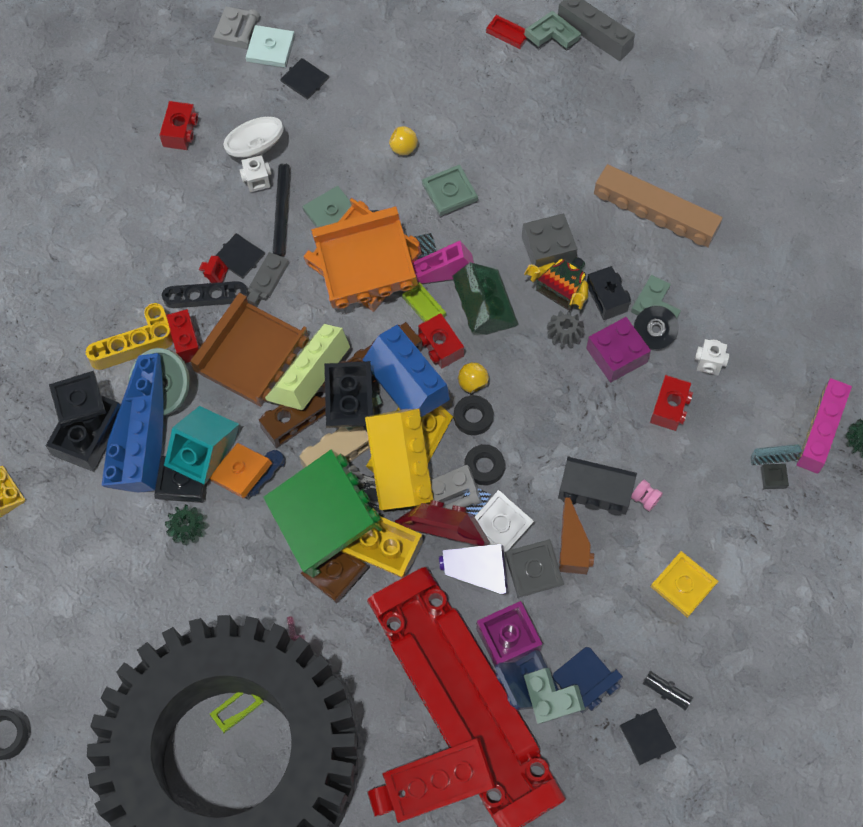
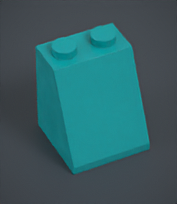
[164,406,239,484]

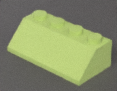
[265,324,350,410]

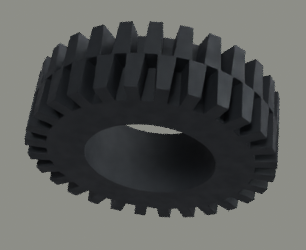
[87,615,359,827]

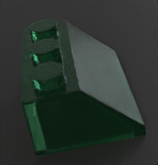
[452,262,519,335]

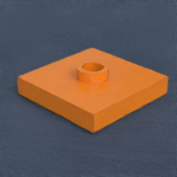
[210,443,272,499]

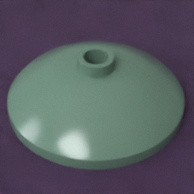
[129,348,189,416]

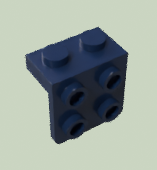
[553,647,623,714]
[495,650,558,710]

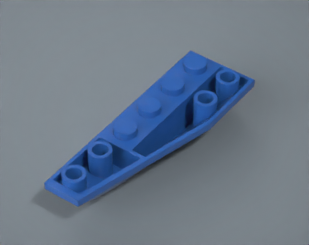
[101,353,163,493]

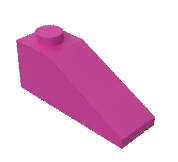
[412,240,475,283]

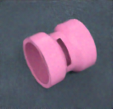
[631,480,663,512]

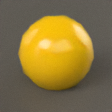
[389,126,418,156]
[457,362,489,393]

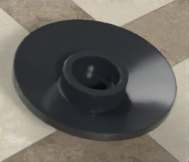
[634,306,679,350]

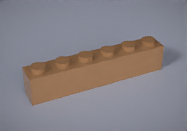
[594,164,723,247]

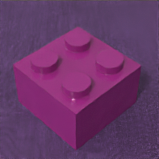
[586,317,651,383]
[476,601,542,667]

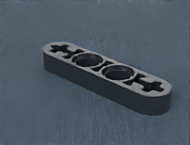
[162,281,248,308]

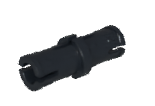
[643,671,693,711]

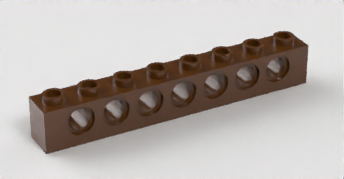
[259,322,422,449]

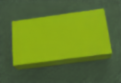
[402,282,446,322]
[210,692,264,734]

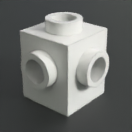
[239,155,271,192]
[695,339,729,375]

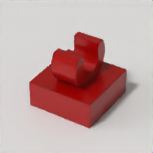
[199,256,228,283]

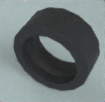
[0,710,28,760]

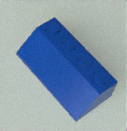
[362,324,450,417]

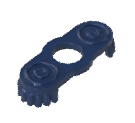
[247,450,286,497]

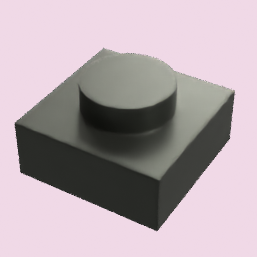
[761,463,789,489]

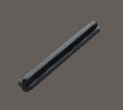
[273,163,290,257]

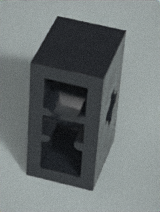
[586,266,631,320]

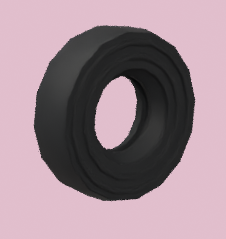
[453,395,494,436]
[464,444,505,486]

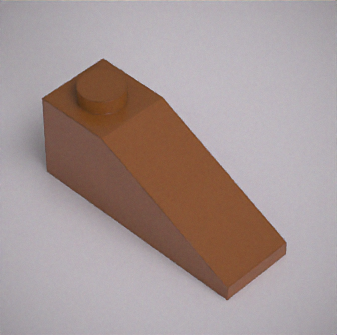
[559,497,594,575]

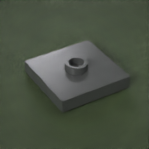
[504,539,564,598]

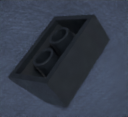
[558,457,637,515]

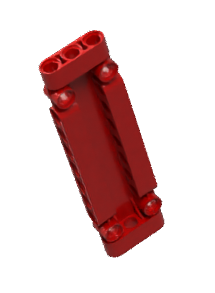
[367,567,566,827]

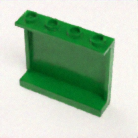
[263,449,383,577]

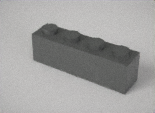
[558,0,635,61]

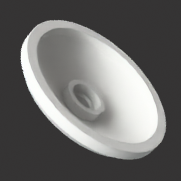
[223,117,284,158]

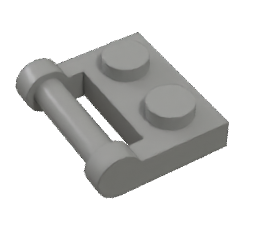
[213,6,260,49]
[430,465,482,509]

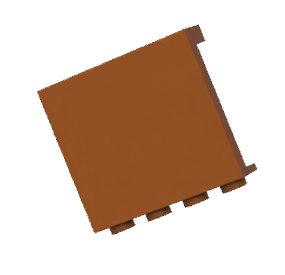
[190,293,309,407]

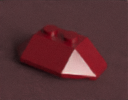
[395,500,490,546]

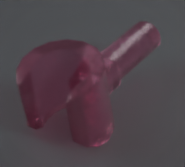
[287,616,303,641]

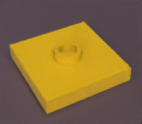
[650,551,719,618]

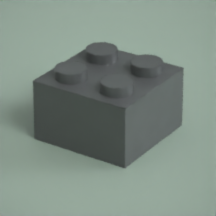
[522,213,578,267]

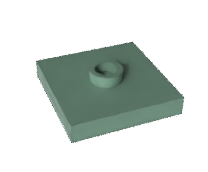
[422,164,478,216]
[302,186,351,228]

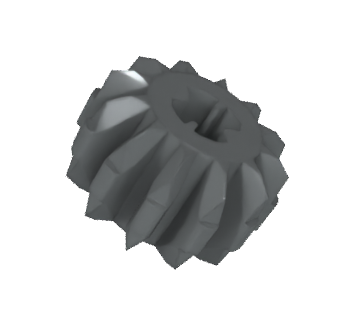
[547,310,584,349]

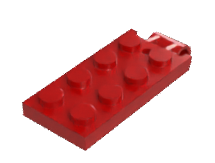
[367,738,496,823]

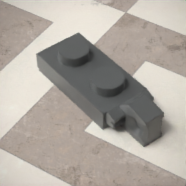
[247,252,289,307]

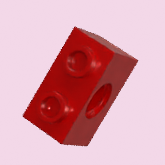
[159,101,198,150]
[166,309,199,364]
[418,313,464,369]
[650,375,693,431]

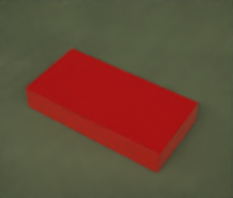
[486,15,528,49]

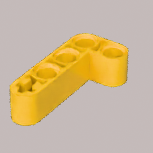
[85,303,173,370]

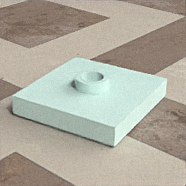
[246,25,295,68]

